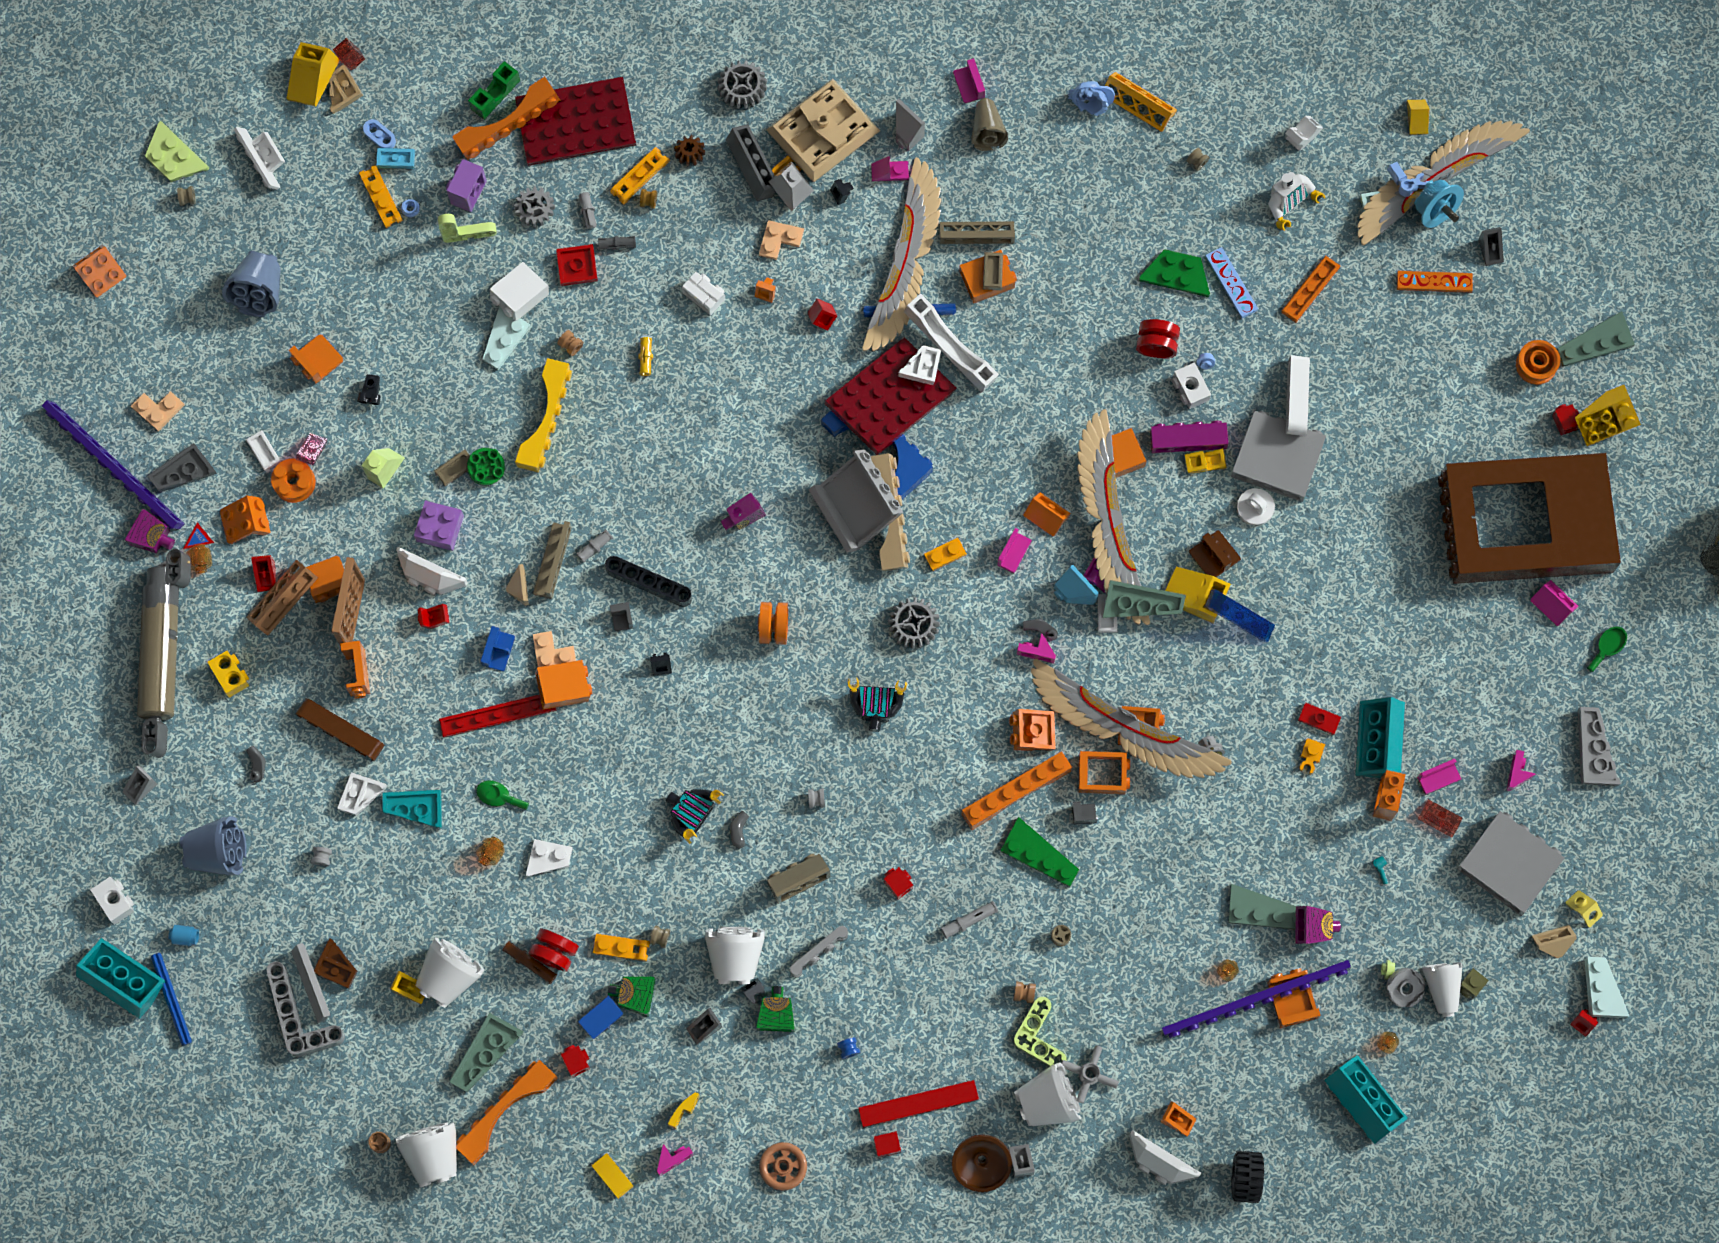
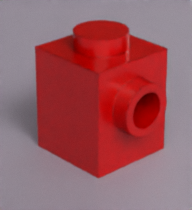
[1552,404,1580,436]
[884,867,914,900]
[561,1045,590,1078]

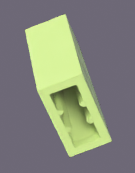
[362,448,405,489]

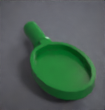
[1587,626,1627,672]
[477,780,529,810]

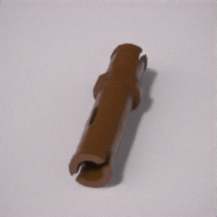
[502,941,557,984]

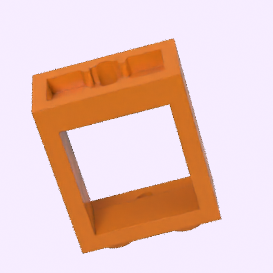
[1079,751,1130,794]
[1372,770,1406,821]

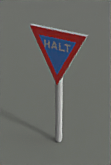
[157,522,214,567]

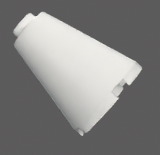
[1422,962,1463,1017]

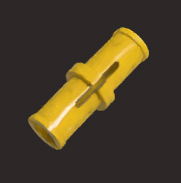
[638,337,653,376]

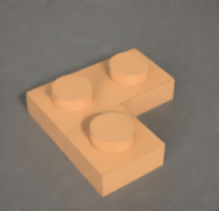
[759,220,804,260]
[131,391,185,432]
[533,631,576,667]

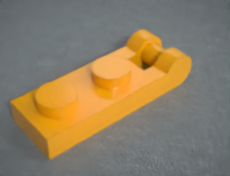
[593,934,650,962]

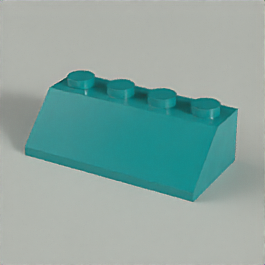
[1355,697,1405,779]
[76,938,165,1019]
[1324,1055,1408,1144]

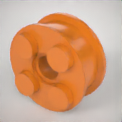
[1516,340,1560,385]
[271,458,316,503]

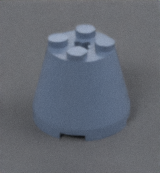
[222,251,281,317]
[180,816,247,876]

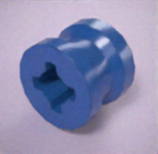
[837,1037,860,1059]

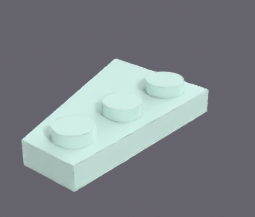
[483,306,531,371]
[1584,957,1629,1018]

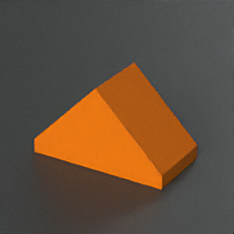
[1160,1101,1197,1137]

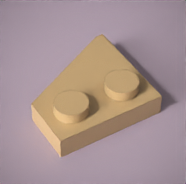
[329,64,363,114]

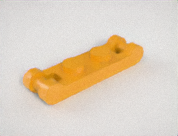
[610,147,670,205]
[359,165,403,228]

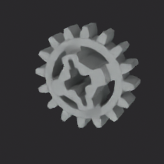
[514,186,555,227]

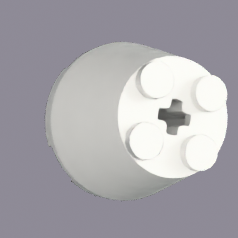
[705,927,765,984]
[416,937,484,1008]
[1014,1062,1081,1126]
[395,1122,457,1187]

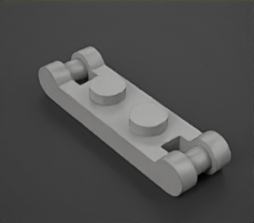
[790,926,848,978]

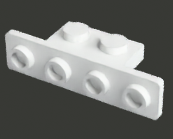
[234,127,285,190]

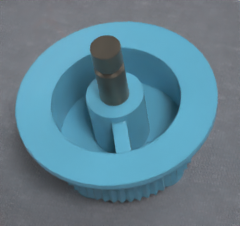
[1414,179,1464,228]

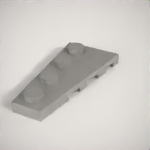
[1578,707,1621,786]

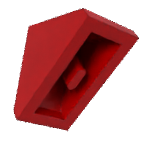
[251,555,276,592]

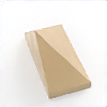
[506,564,529,606]
[1532,925,1577,958]

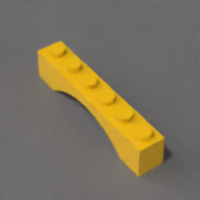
[515,358,572,473]

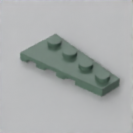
[1557,311,1635,367]
[450,1013,524,1093]

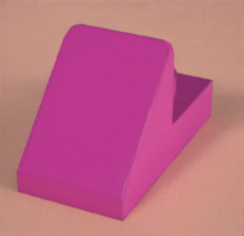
[871,156,909,182]
[1017,634,1056,664]
[1506,750,1536,791]
[657,1144,694,1176]

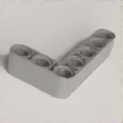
[267,961,345,1057]

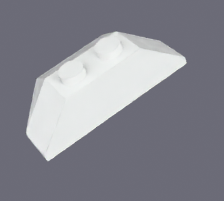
[396,547,468,595]
[1129,1130,1201,1185]

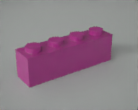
[1150,420,1229,453]

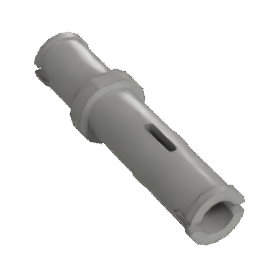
[941,901,998,939]

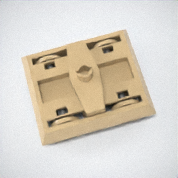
[766,78,880,183]

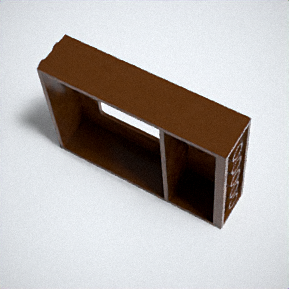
[1438,453,1621,584]

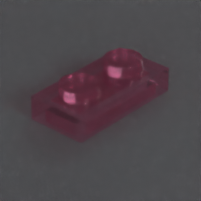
[296,433,328,466]

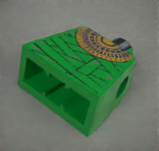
[608,977,656,1017]
[757,986,795,1032]

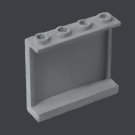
[1231,411,1326,502]
[809,450,903,552]
[1457,811,1565,916]

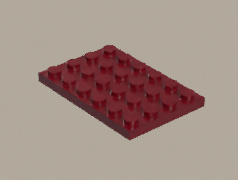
[515,77,636,166]
[824,337,957,455]

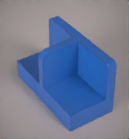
[480,626,515,671]
[578,996,623,1039]

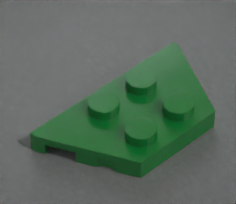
[1139,249,1210,297]

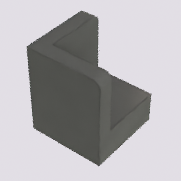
[610,602,633,631]
[1072,801,1098,825]

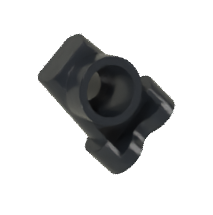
[357,374,381,405]

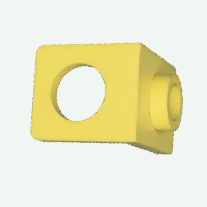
[1566,890,1603,928]

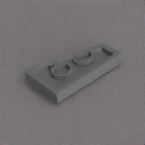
[148,443,217,492]

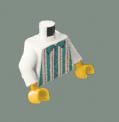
[1268,172,1325,231]

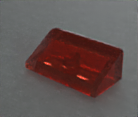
[1418,799,1463,837]

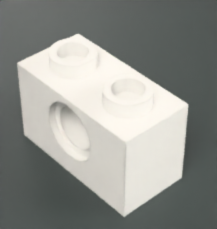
[1172,362,1211,409]
[90,877,134,925]

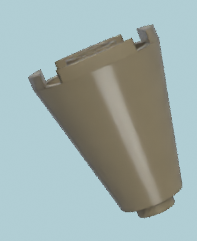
[971,98,1008,151]

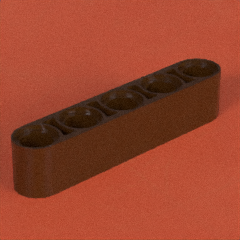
[295,698,385,762]

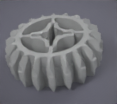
[718,60,767,109]
[888,597,940,649]

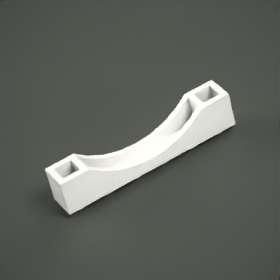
[904,293,999,393]

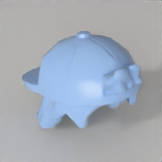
[1068,81,1115,116]

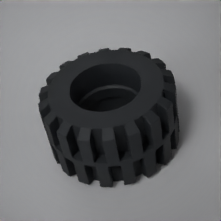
[1231,1151,1264,1203]

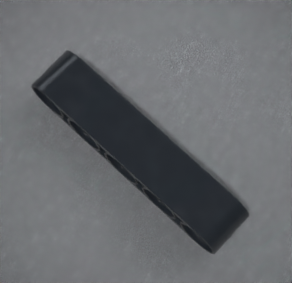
[605,556,692,607]

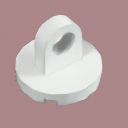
[1237,488,1275,526]

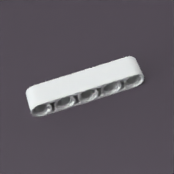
[1285,355,1310,436]

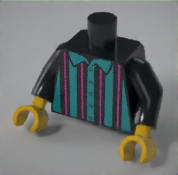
[847,677,907,732]
[666,789,724,844]

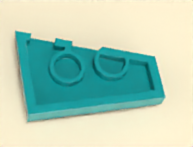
[382,790,442,829]

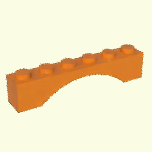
[452,76,560,160]
[962,751,1072,830]
[456,1060,558,1165]

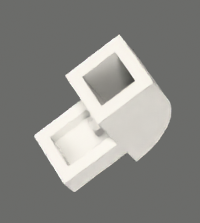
[1285,116,1323,151]

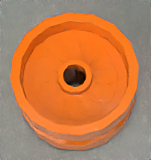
[758,602,788,645]

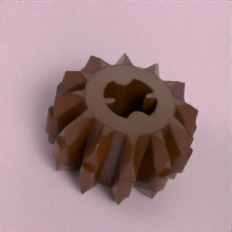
[674,134,705,167]

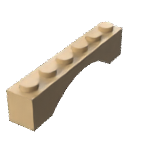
[871,453,910,571]

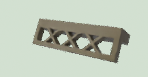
[940,221,1015,244]
[533,521,572,599]

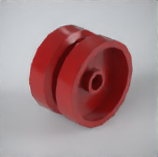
[1136,319,1180,359]
[528,928,579,972]

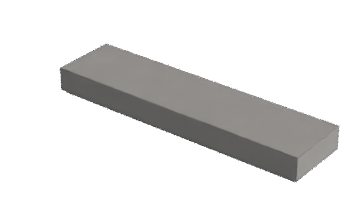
[291,943,330,1023]

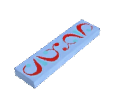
[1205,247,1258,319]

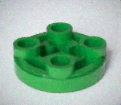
[467,448,505,486]

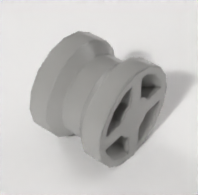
[808,788,825,809]
[310,847,332,866]

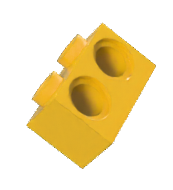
[207,650,249,698]

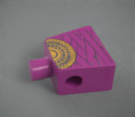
[720,493,767,530]
[125,509,175,554]
[1295,906,1341,944]

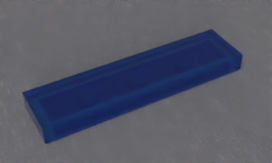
[1205,589,1275,642]

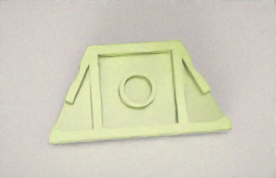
[145,121,209,182]

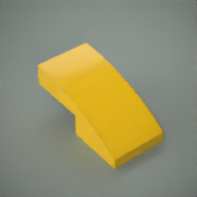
[1185,449,1227,473]
[668,1092,700,1129]
[592,1153,634,1199]

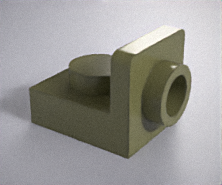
[1460,968,1489,999]

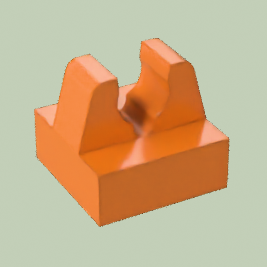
[755,277,776,303]

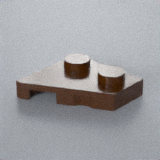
[314,938,358,989]

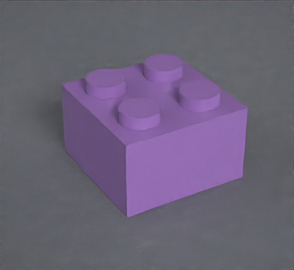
[446,159,487,212]
[414,500,464,551]

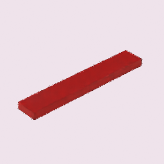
[439,694,556,738]
[858,1080,979,1128]

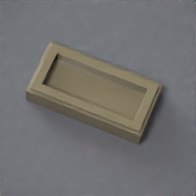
[983,252,1003,290]
[434,449,470,487]

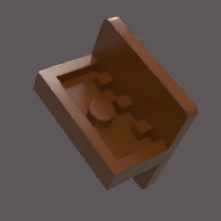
[1189,530,1241,578]

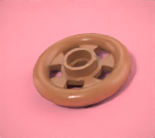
[759,1142,807,1191]

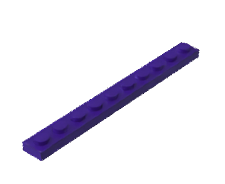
[42,400,185,529]
[1162,960,1351,1039]

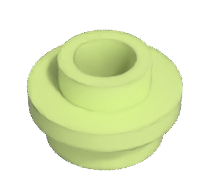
[1381,960,1395,980]

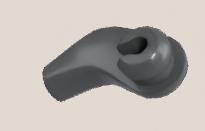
[1023,619,1058,641]
[246,746,266,783]
[730,811,749,849]

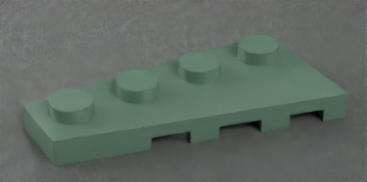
[1102,580,1186,618]
[1228,884,1296,930]

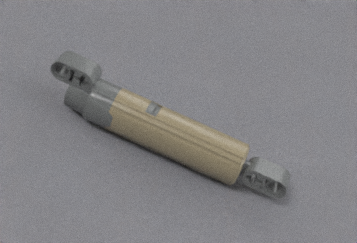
[137,549,191,758]

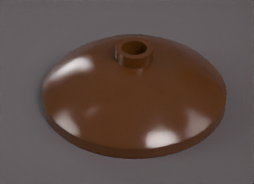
[952,1135,1012,1192]

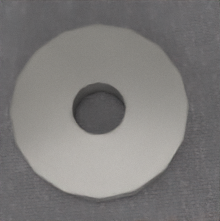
[1386,968,1425,1007]

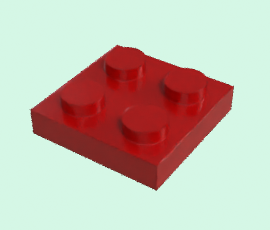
[556,244,598,286]

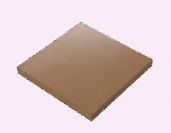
[332,557,365,646]

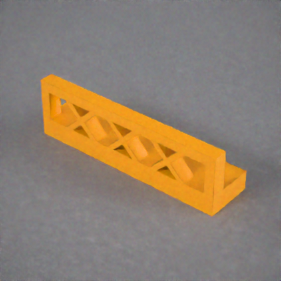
[1104,72,1177,132]

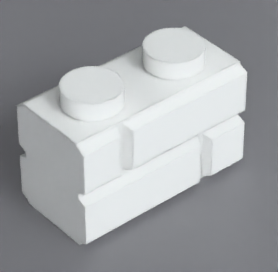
[682,272,725,316]

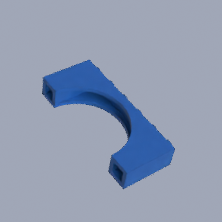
[821,411,933,500]

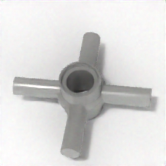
[1061,1045,1119,1103]

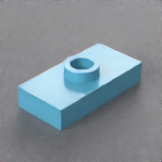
[376,148,415,169]

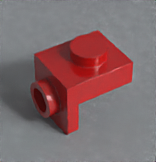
[418,604,450,629]

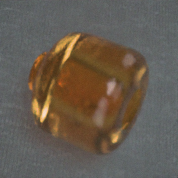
[1217,959,1239,982]
[1377,1031,1399,1054]

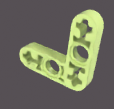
[438,214,497,243]
[1014,997,1067,1066]

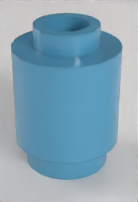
[168,925,199,946]

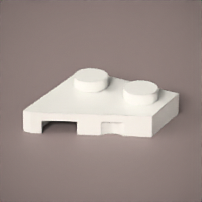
[898,345,941,385]
[337,772,387,816]
[526,839,573,877]

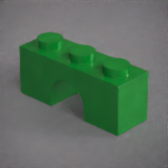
[468,61,520,120]

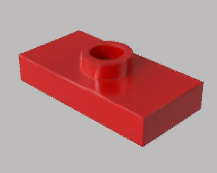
[1298,702,1341,735]

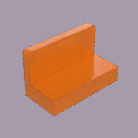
[1023,492,1071,536]

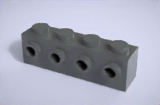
[726,124,776,201]

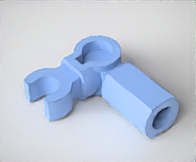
[1387,162,1429,197]

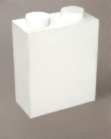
[490,262,549,320]

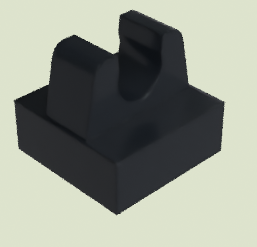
[830,179,854,205]
[650,652,672,676]
[740,978,766,1004]

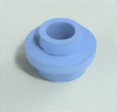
[401,199,420,218]
[1197,353,1215,370]

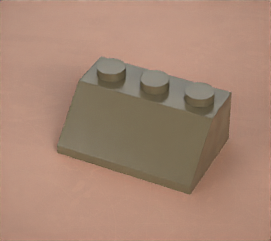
[767,854,830,904]

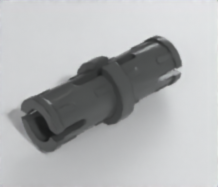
[598,236,636,250]

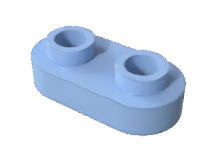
[363,119,396,148]

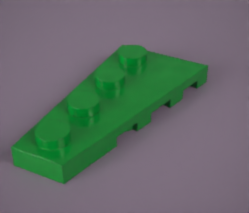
[1000,817,1079,887]

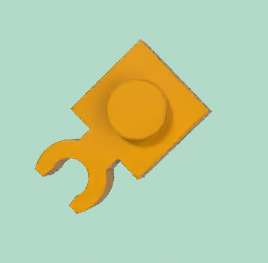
[1299,738,1325,775]

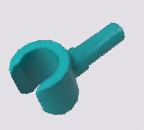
[1373,856,1388,885]

